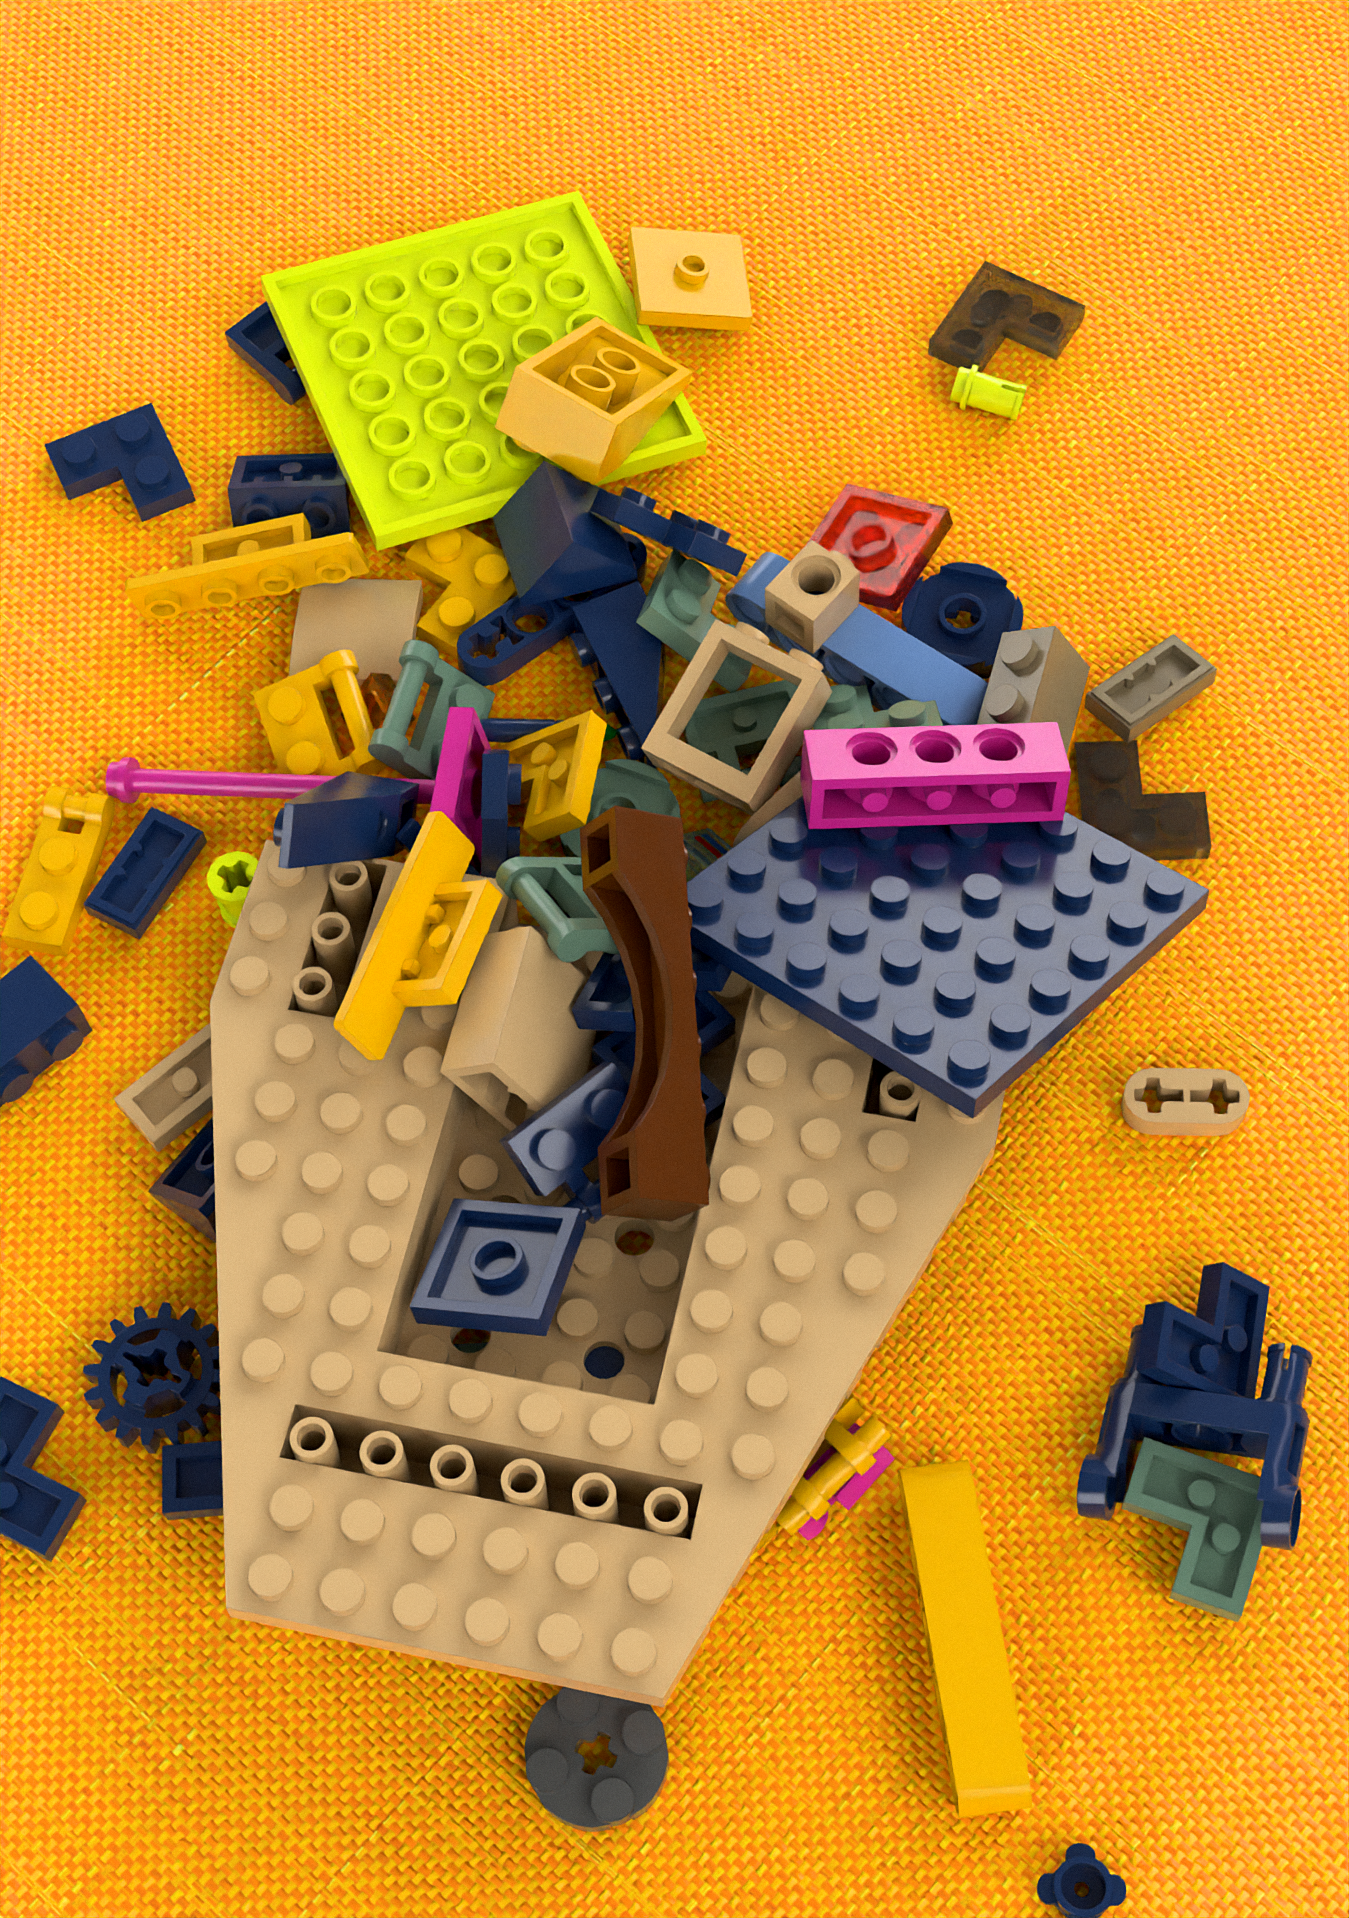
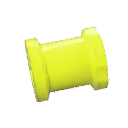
[207,851,259,928]

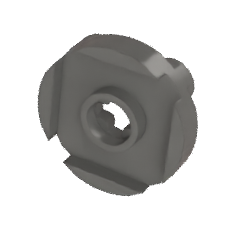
[524,1687,669,1832]

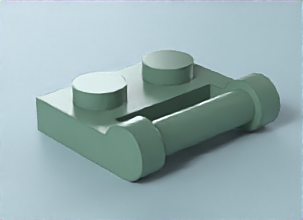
[368,640,495,780]
[496,856,620,962]

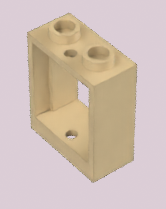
[641,619,832,816]

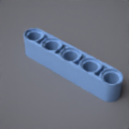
[725,552,988,726]

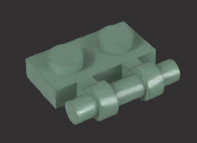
[683,680,812,803]

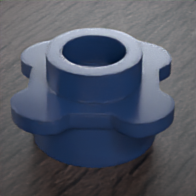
[1037,1843,1126,1918]

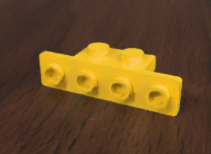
[125,513,369,619]
[333,811,503,1061]

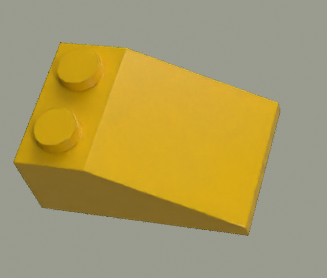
[494,317,693,485]

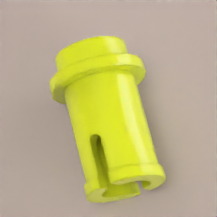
[950,364,1027,421]

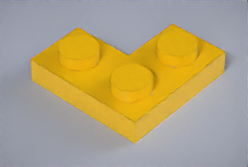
[404,527,517,659]
[500,710,607,842]

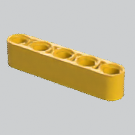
[898,1459,1032,1818]

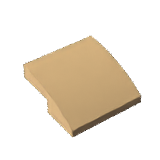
[289,579,424,690]

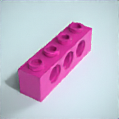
[800,722,1071,829]

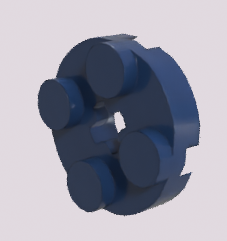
[901,562,1023,679]

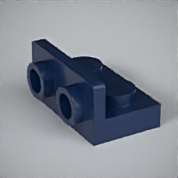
[228,453,352,539]

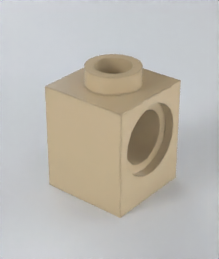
[765,540,860,654]

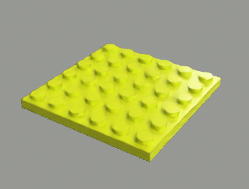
[261,190,707,551]

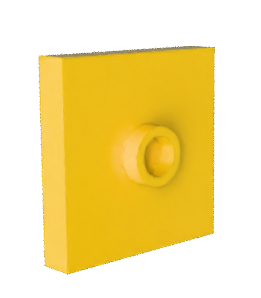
[627,227,753,332]

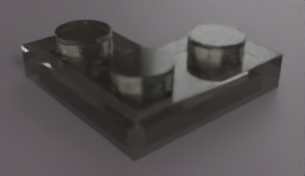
[928,261,1086,373]
[1073,740,1212,861]

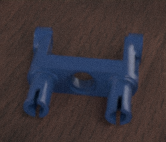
[1077,1324,1313,1551]

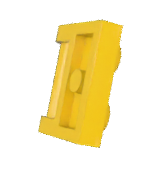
[253,650,388,800]

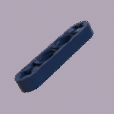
[457,532,647,686]

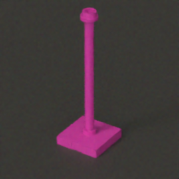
[106,707,491,874]

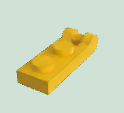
[2,786,115,957]

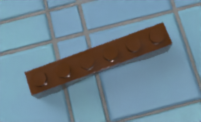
[580,805,711,1222]

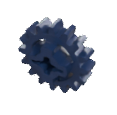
[83,1302,221,1454]

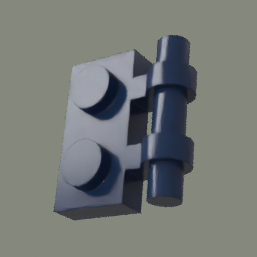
[499,1061,629,1224]

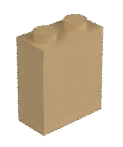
[440,926,597,1131]

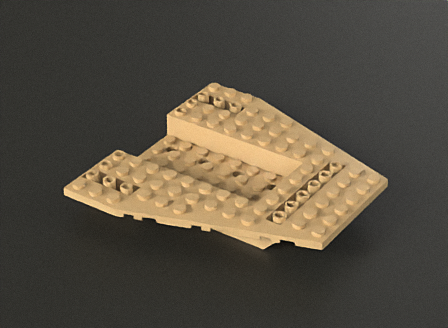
[210,840,1005,1708]

